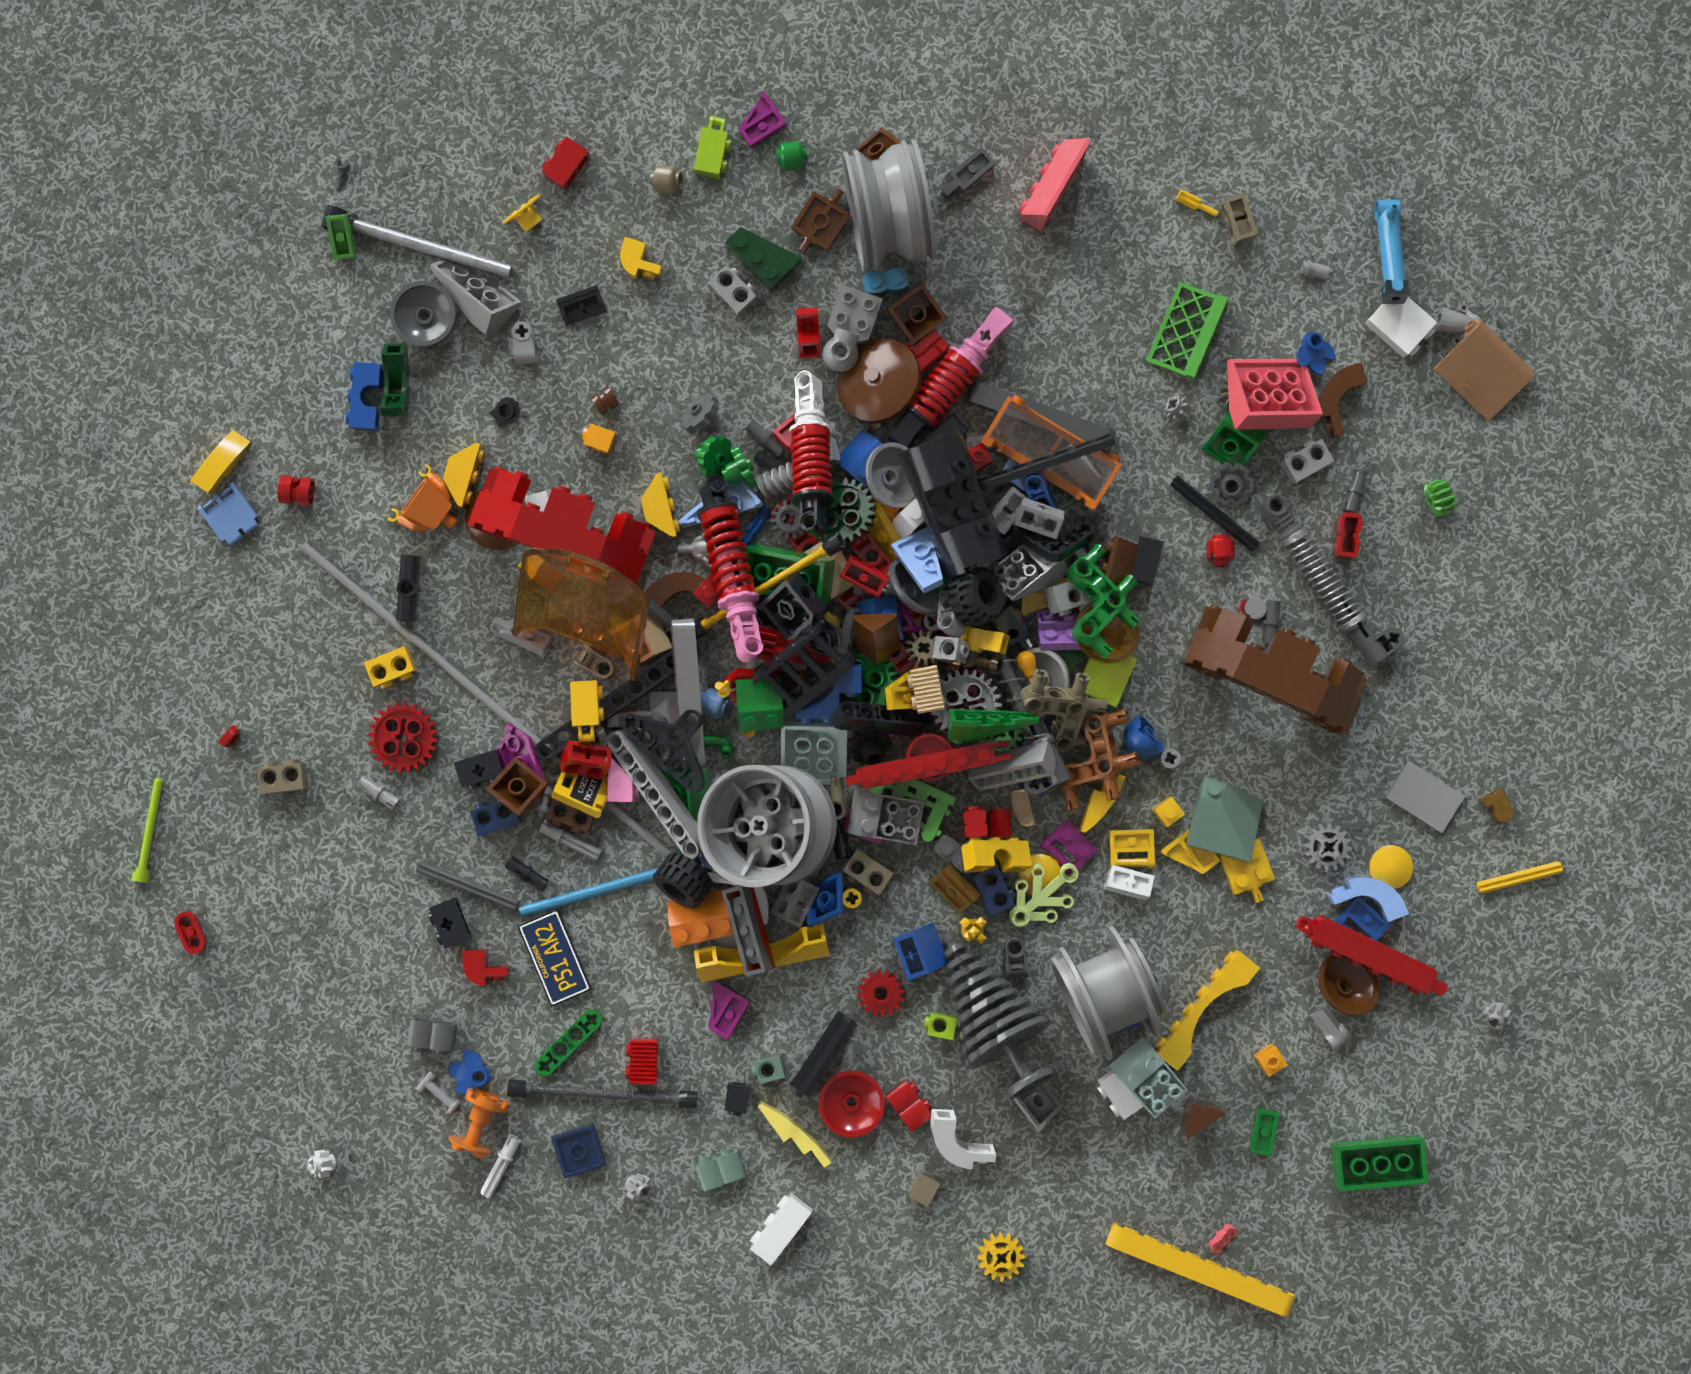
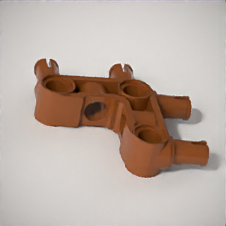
[1058,709,1140,811]

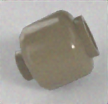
[650,165,684,194]

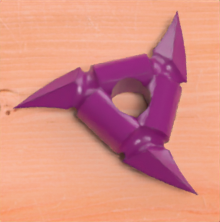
[899,601,926,634]

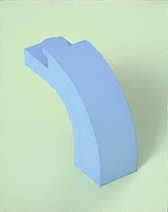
[1327,877,1409,922]

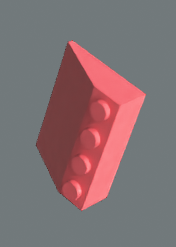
[1018,138,1091,232]
[1227,359,1323,430]

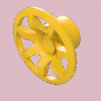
[502,194,542,232]

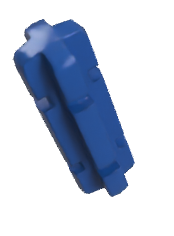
[741,506,772,546]

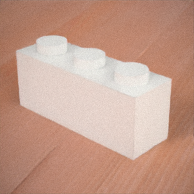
[750,1193,812,1265]

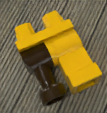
[951,626,1010,675]

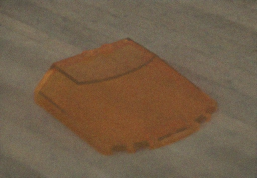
[512,548,650,681]

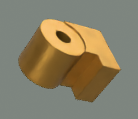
[1478,789,1514,822]

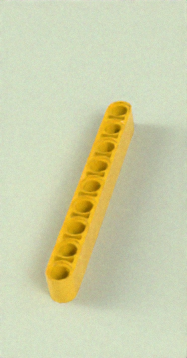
[1105,1222,1296,1317]

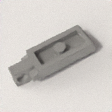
[490,617,552,656]

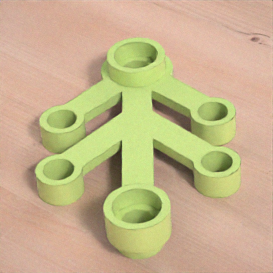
[1009,863,1079,927]

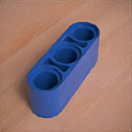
[1024,470,1059,509]

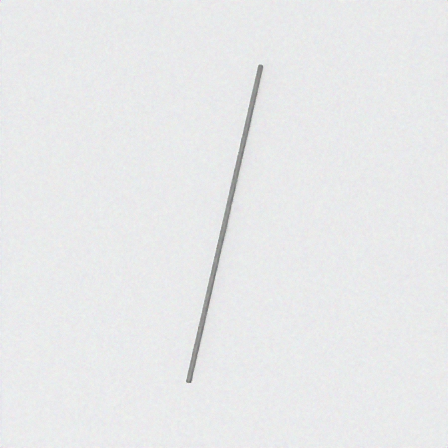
[300,542,718,892]

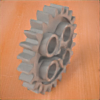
[931,669,1002,735]

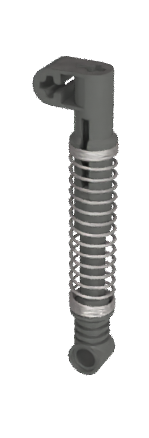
[1261,494,1405,666]

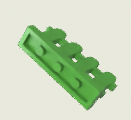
[869,762,959,842]

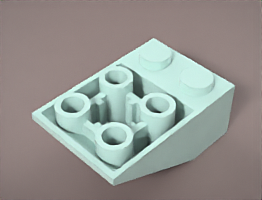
[1109,1037,1188,1119]

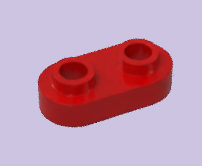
[174,911,207,954]

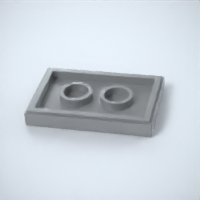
[1385,761,1465,833]

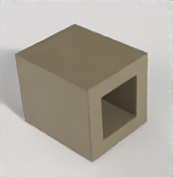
[908,1170,940,1207]

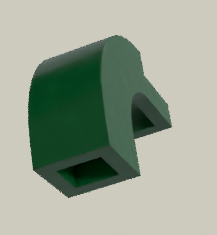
[380,343,409,417]

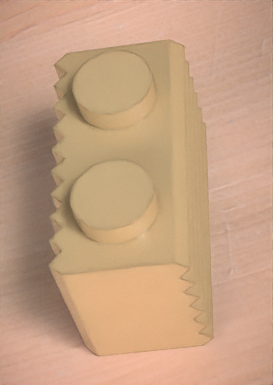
[907,665,946,714]

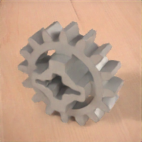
[1302,823,1352,871]

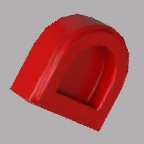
[218,725,241,747]

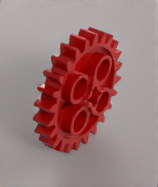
[367,702,440,773]

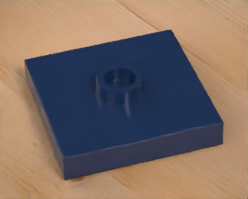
[551,1123,607,1179]

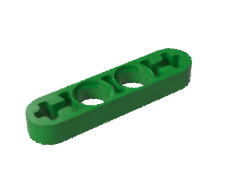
[535,1009,603,1076]

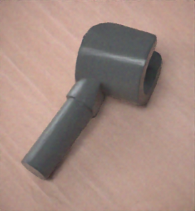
[335,157,350,190]

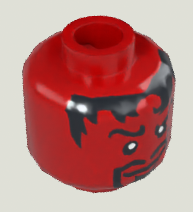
[1206,534,1235,568]

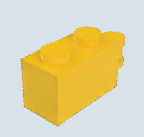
[570,680,604,742]

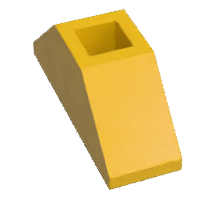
[443,443,485,509]
[641,472,680,539]

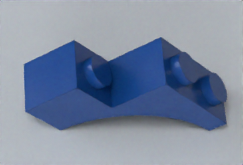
[795,664,863,723]

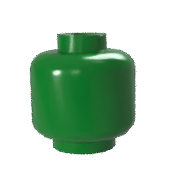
[776,141,808,171]

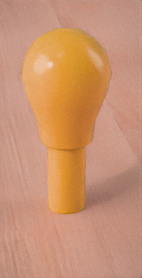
[1016,651,1036,684]

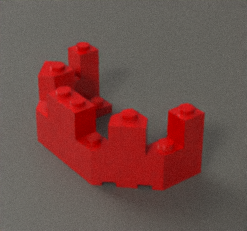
[468,466,656,589]

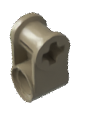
[573,644,616,679]

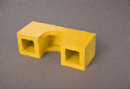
[961,837,1032,872]

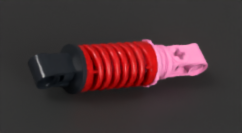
[887,307,1014,448]

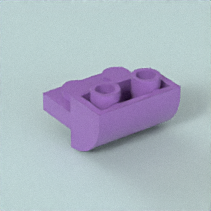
[1036,609,1085,651]

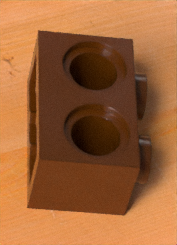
[547,798,595,834]

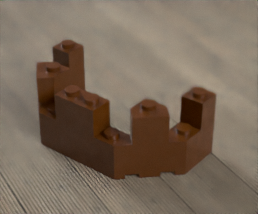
[1179,605,1367,735]

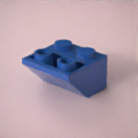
[892,922,948,981]

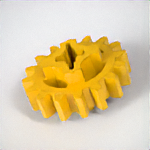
[977,1231,1025,1282]

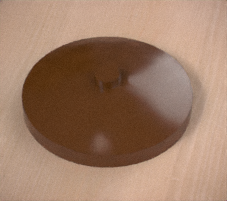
[837,338,921,424]

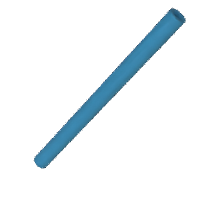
[519,868,658,917]

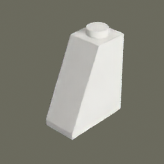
[892,498,926,539]

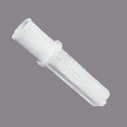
[481,1134,521,1198]

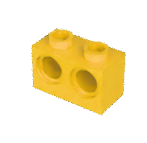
[364,646,417,690]

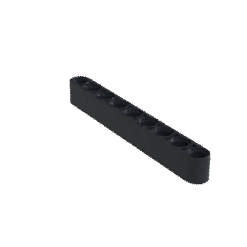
[535,642,701,760]

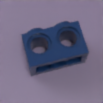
[470,799,523,836]
[972,864,1016,916]

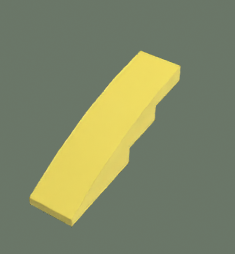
[758,1101,832,1168]

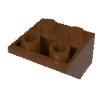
[1099,536,1138,586]

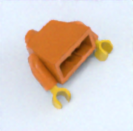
[388,464,457,531]

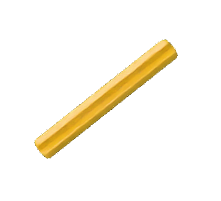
[1476,862,1563,894]

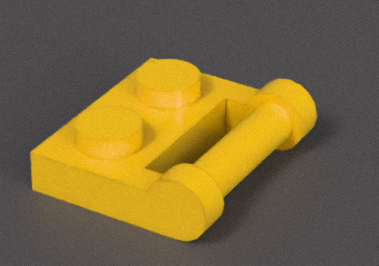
[1109,829,1155,869]

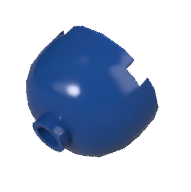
[1123,715,1164,759]

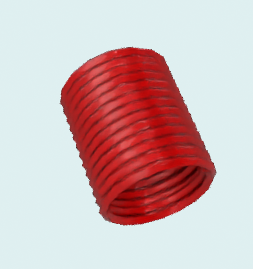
[988,809,1012,838]

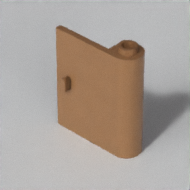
[1434,319,1535,421]

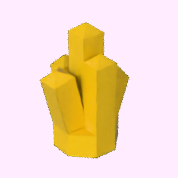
[960,917,987,944]

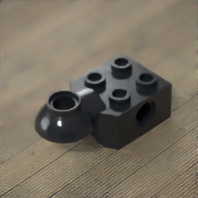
[759,573,841,656]

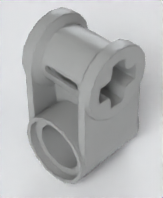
[512,321,538,365]

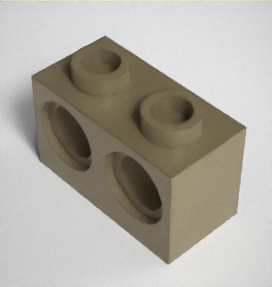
[1220,193,1258,247]
[257,759,308,794]
[843,848,894,896]

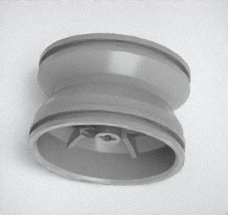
[842,139,936,272]
[697,765,837,887]

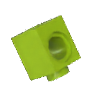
[923,1012,957,1040]

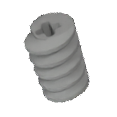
[756,462,793,499]

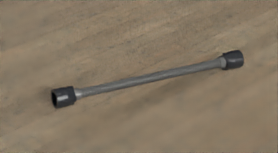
[507,1079,698,1109]

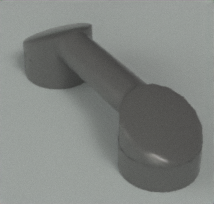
[606,711,668,727]

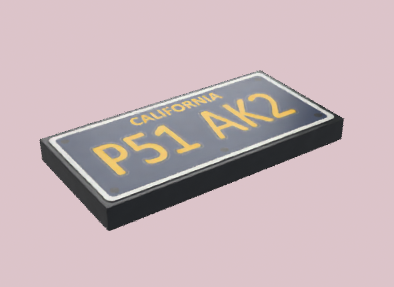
[517,909,592,1007]

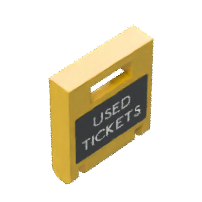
[551,772,608,818]

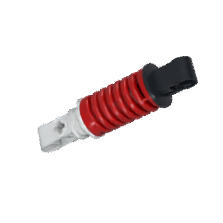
[789,370,834,538]

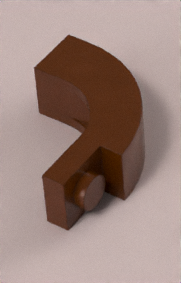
[1318,362,1367,439]
[645,572,721,613]

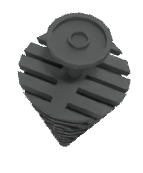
[941,932,1056,1100]

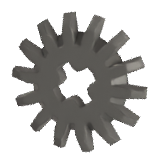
[770,500,804,539]

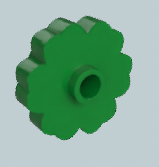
[694,436,734,478]
[721,446,758,489]

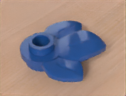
[1297,332,1335,375]
[448,1050,491,1094]

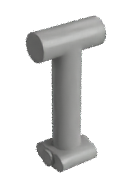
[416,1071,462,1115]

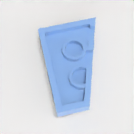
[891,527,943,593]

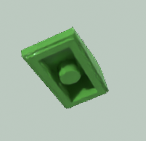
[325,214,357,260]

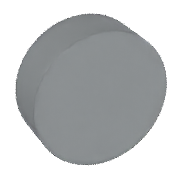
[1244,597,1267,619]

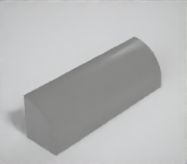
[968,741,1055,791]

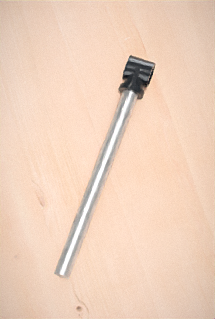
[321,205,512,278]

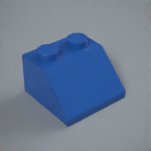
[837,429,883,489]

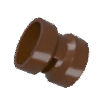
[590,386,620,416]

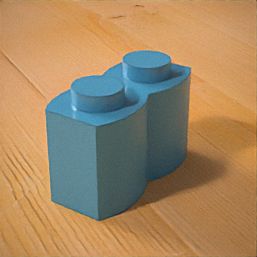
[863,268,908,297]

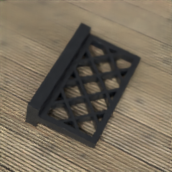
[790,1010,856,1098]

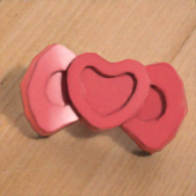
[1209,1224,1238,1254]

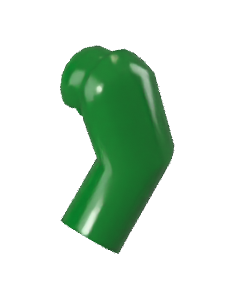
[704,736,734,758]

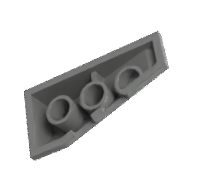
[430,259,521,335]

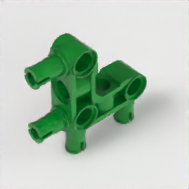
[1067,544,1141,659]

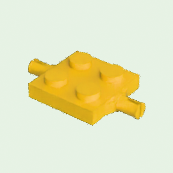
[1218,838,1275,903]

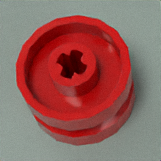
[906,734,952,782]

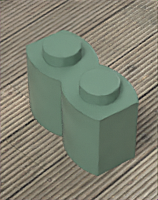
[695,1147,746,1191]

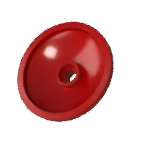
[819,1070,885,1137]

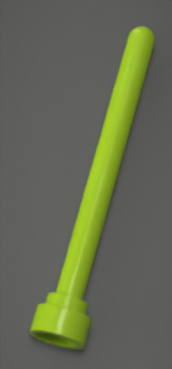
[131,778,163,883]

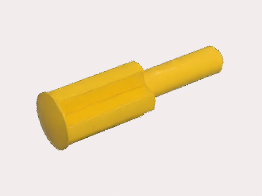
[1176,189,1219,217]

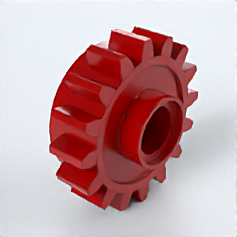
[857,969,905,1018]

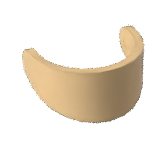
[1011,788,1036,826]

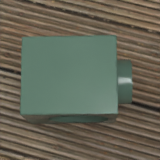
[751,1054,785,1084]

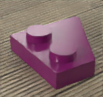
[739,91,787,149]
[709,980,751,1040]

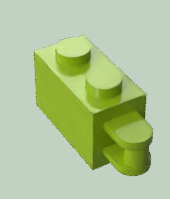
[694,116,732,179]

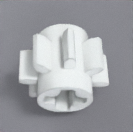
[308,1150,336,1178]

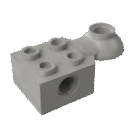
[823,285,883,372]

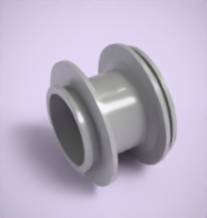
[1050,925,1166,1061]

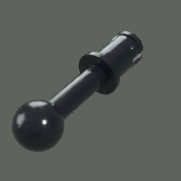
[834,804,852,860]

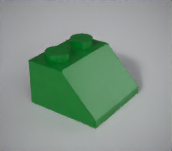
[1202,411,1267,466]
[735,677,784,732]

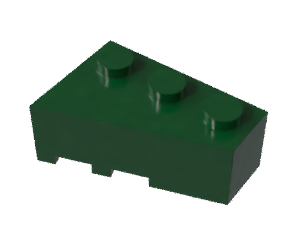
[725,227,803,293]

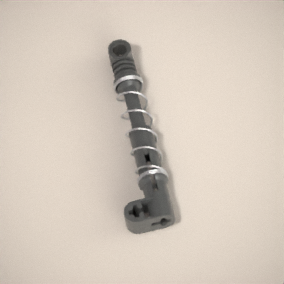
[973,621,1072,795]

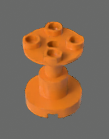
[449,1088,510,1159]

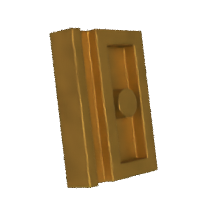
[929,863,980,914]

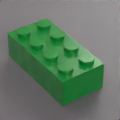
[744,544,835,604]
[1330,1135,1429,1192]

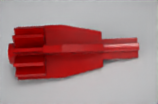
[756,625,830,663]

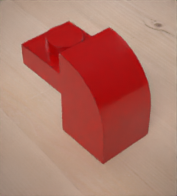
[796,307,821,358]
[692,573,719,608]
[462,949,510,986]

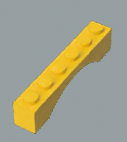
[694,923,830,983]
[1155,950,1260,1071]

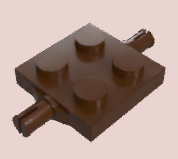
[791,188,850,255]

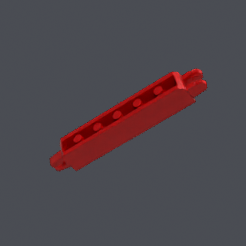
[845,740,1013,789]
[1295,915,1448,995]

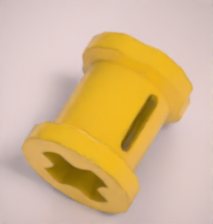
[843,888,862,908]

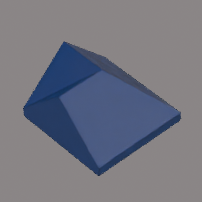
[855,596,905,640]
[807,872,843,927]

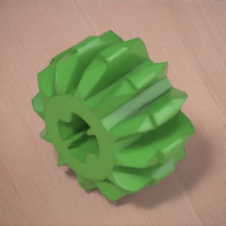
[1424,478,1456,517]

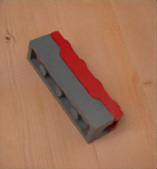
[722,885,776,977]

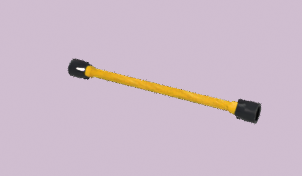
[694,532,846,640]

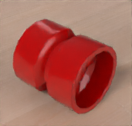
[277,475,315,506]

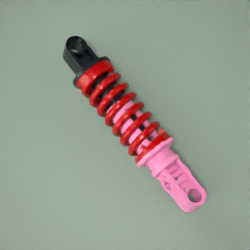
[697,474,763,663]

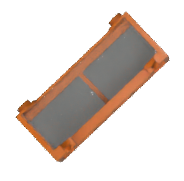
[981,394,1122,510]

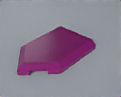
[498,722,544,779]

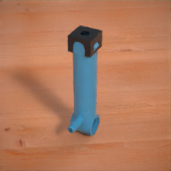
[1374,200,1409,304]

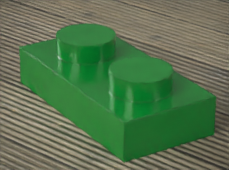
[1249,1107,1279,1156]

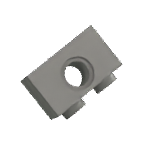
[1043,581,1093,617]

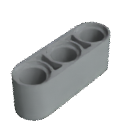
[937,576,966,638]

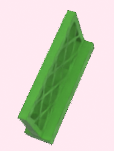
[1146,282,1228,382]

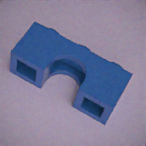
[346,362,384,432]

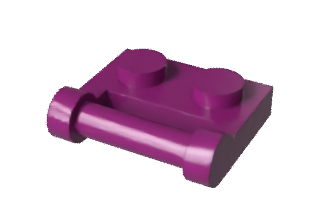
[1039,819,1098,874]

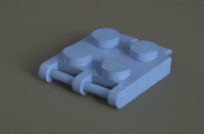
[197,482,260,546]

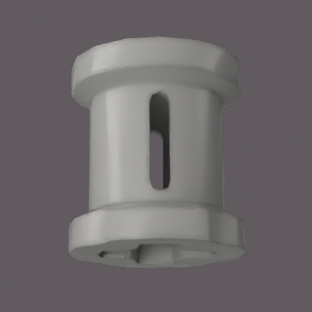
[1158,749,1181,768]

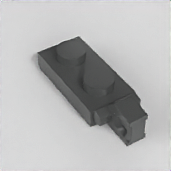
[941,147,996,199]

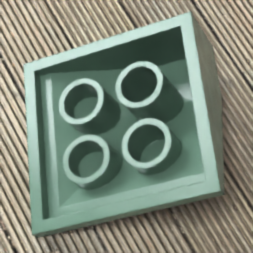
[1186,777,1263,863]

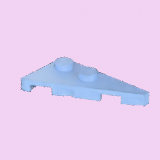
[678,481,763,528]

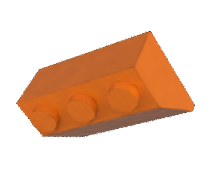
[667,887,734,948]

